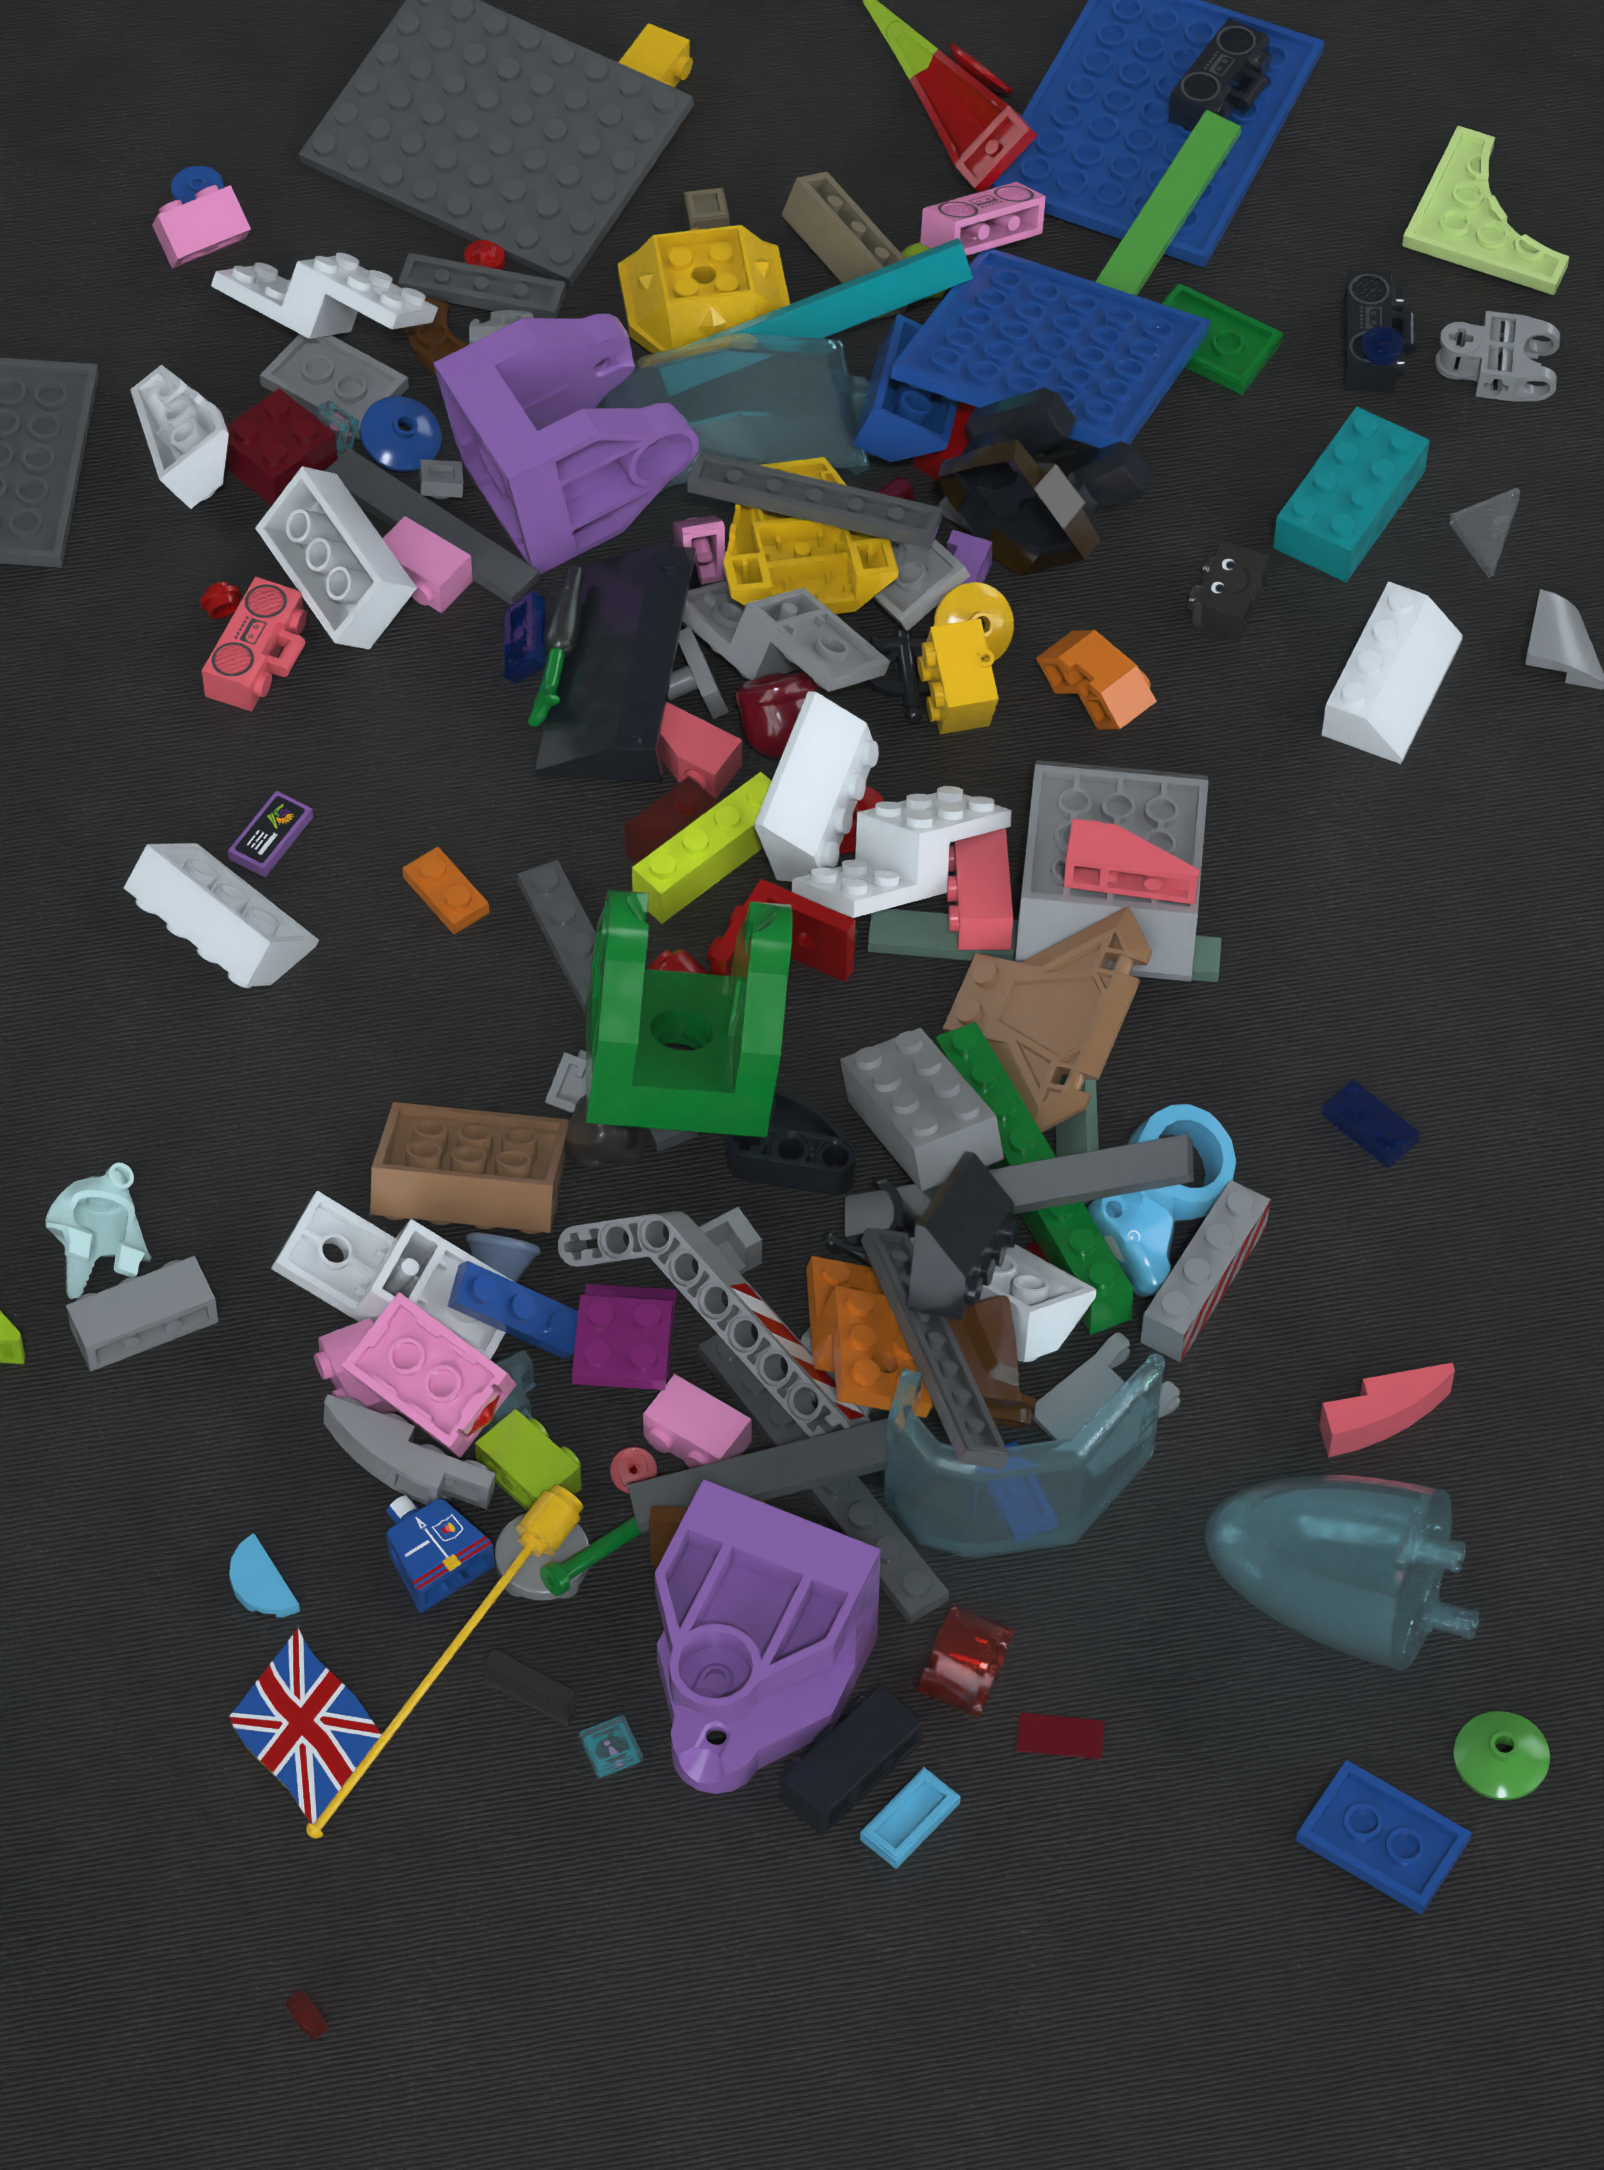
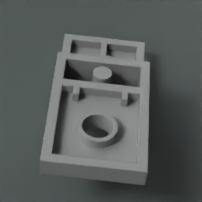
[682,580,890,692]

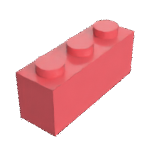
[946,828,1013,950]

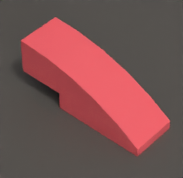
[1319,1362,1455,1458]

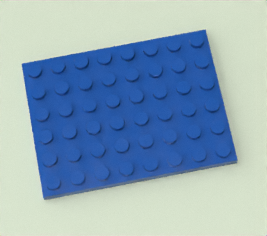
[987,0,1324,268]

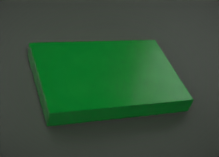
[1162,283,1284,395]

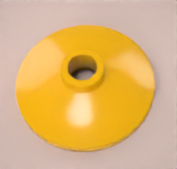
[934,582,1014,662]

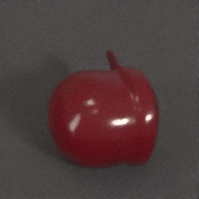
[736,670,821,759]

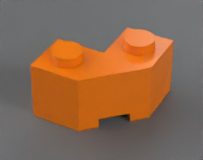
[1036,630,1157,730]

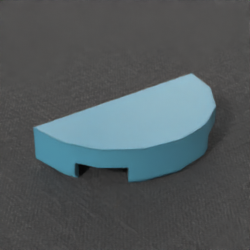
[229,1533,300,1618]

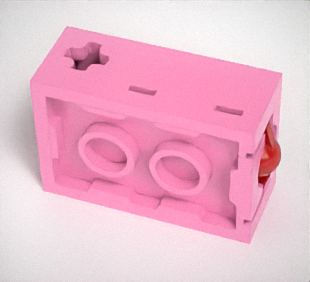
[341,1292,517,1458]

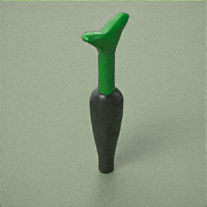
[528,566,585,727]

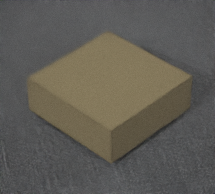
[684,187,730,230]

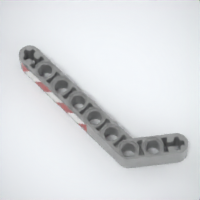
[558,1211,871,1438]

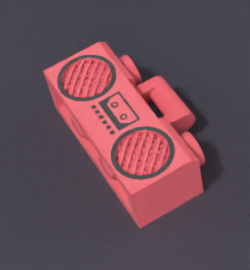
[202,577,307,712]

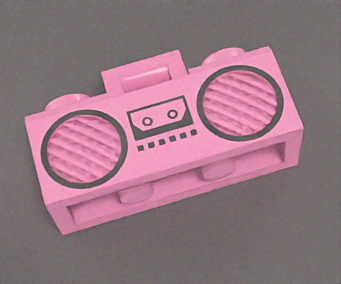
[920,182,1046,256]

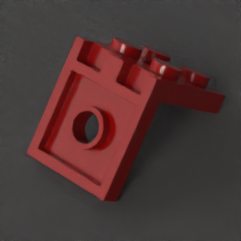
[707,879,855,982]

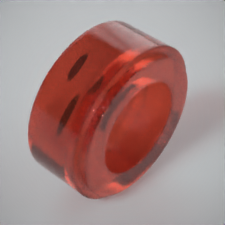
[285,1990,329,2040]

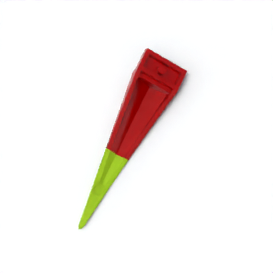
[862,0,1037,192]

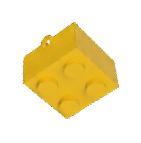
[917,618,999,735]

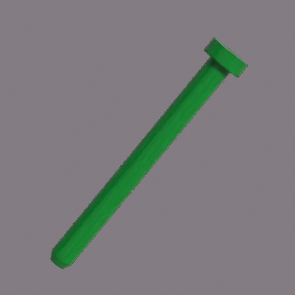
[540,1516,645,1596]

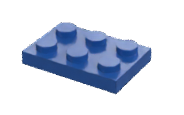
[1296,1759,1472,1915]

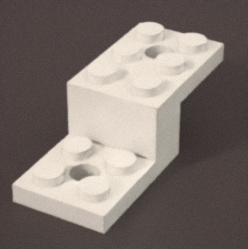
[211,253,438,339]
[792,786,1011,918]
[271,1191,516,1360]

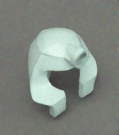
[46,1163,152,1299]

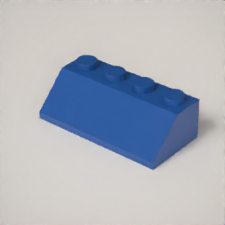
[853,314,959,462]

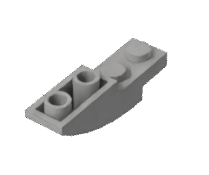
[324,1394,496,1510]

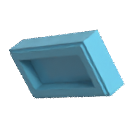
[860,1767,960,1869]

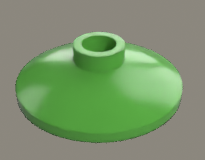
[1453,1711,1550,1800]

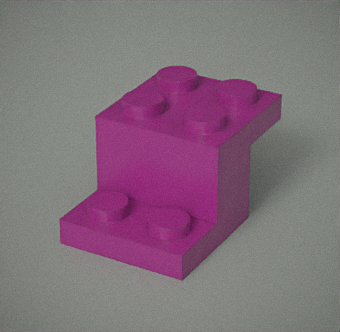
[572,1284,677,1390]

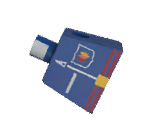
[386,1495,495,1613]

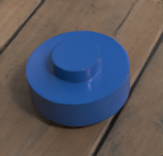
[171,166,224,204]

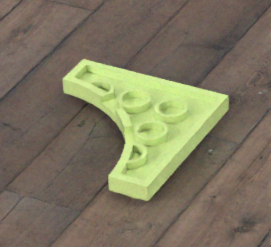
[1402,126,1569,295]

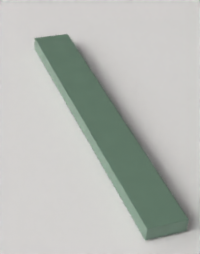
[868,909,1222,982]

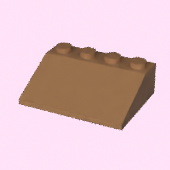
[370,1102,570,1234]

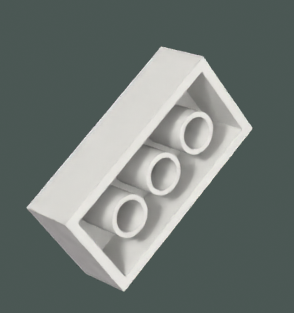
[255,466,417,649]

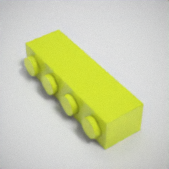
[632,772,772,924]

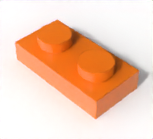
[403,847,489,934]

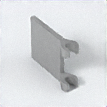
[1031,1333,1180,1475]

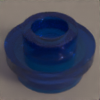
[1362,326,1404,365]

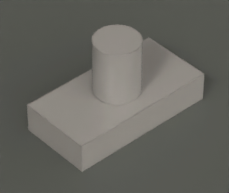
[668,627,729,719]

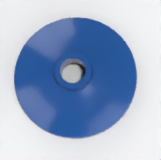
[360,396,442,472]

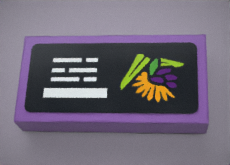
[228,791,313,878]

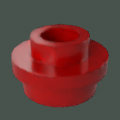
[199,582,242,619]

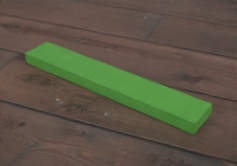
[1095,109,1241,296]

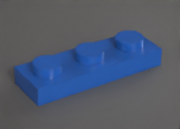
[447,1261,578,1359]

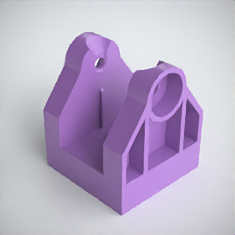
[433,313,699,575]
[655,1479,881,1794]

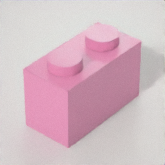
[152,185,251,269]
[383,516,473,613]
[643,1374,752,1469]

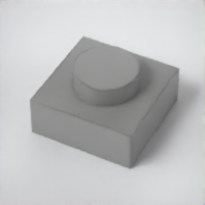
[419,459,464,499]

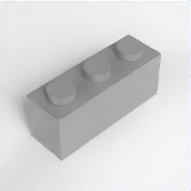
[66,1256,219,1372]

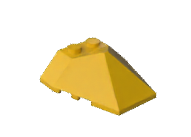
[723,457,899,614]

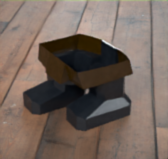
[938,387,1153,576]

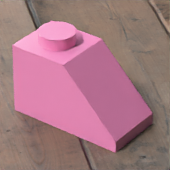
[673,515,725,584]

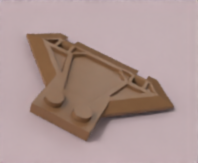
[943,906,1153,1132]

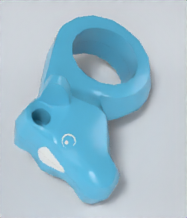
[1087,1104,1236,1297]

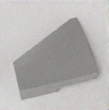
[1525,589,1604,690]

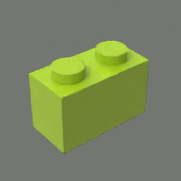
[475,1408,582,1512]

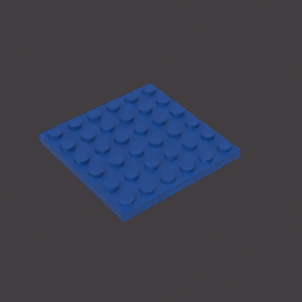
[891,248,1211,448]

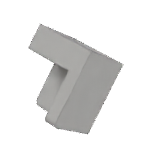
[694,1207,762,1274]

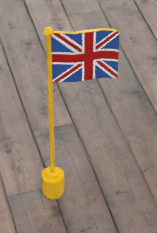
[229,1485,584,1839]

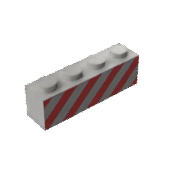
[1140,1180,1271,1363]

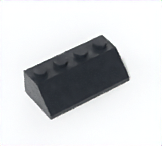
[907,1151,1019,1320]

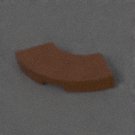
[406,297,469,376]

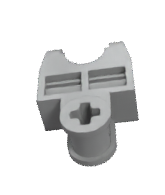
[1435,311,1560,402]

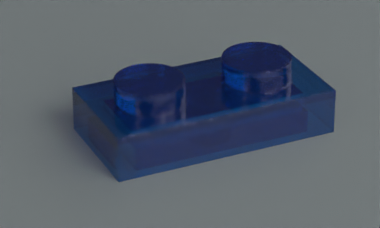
[504,590,546,684]
[1322,1079,1420,1169]

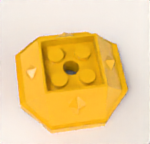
[618,225,790,356]

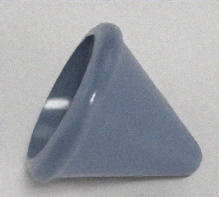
[466,1232,541,1282]

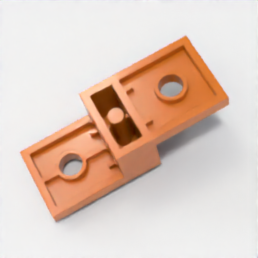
[806,1256,933,1418]

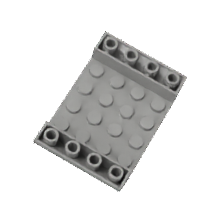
[1015,760,1208,982]

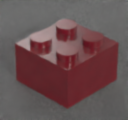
[225,388,338,506]

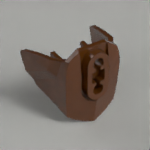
[931,1295,1036,1428]

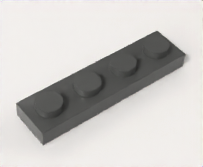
[398,253,566,318]

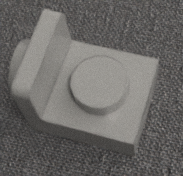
[545,1050,586,1119]

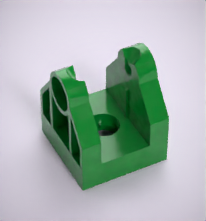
[586,889,792,1137]

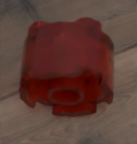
[917,1605,1015,1718]

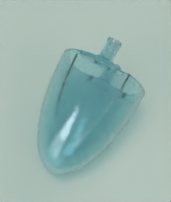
[1204,1475,1479,1671]

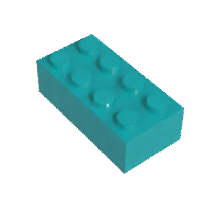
[1273,406,1430,583]

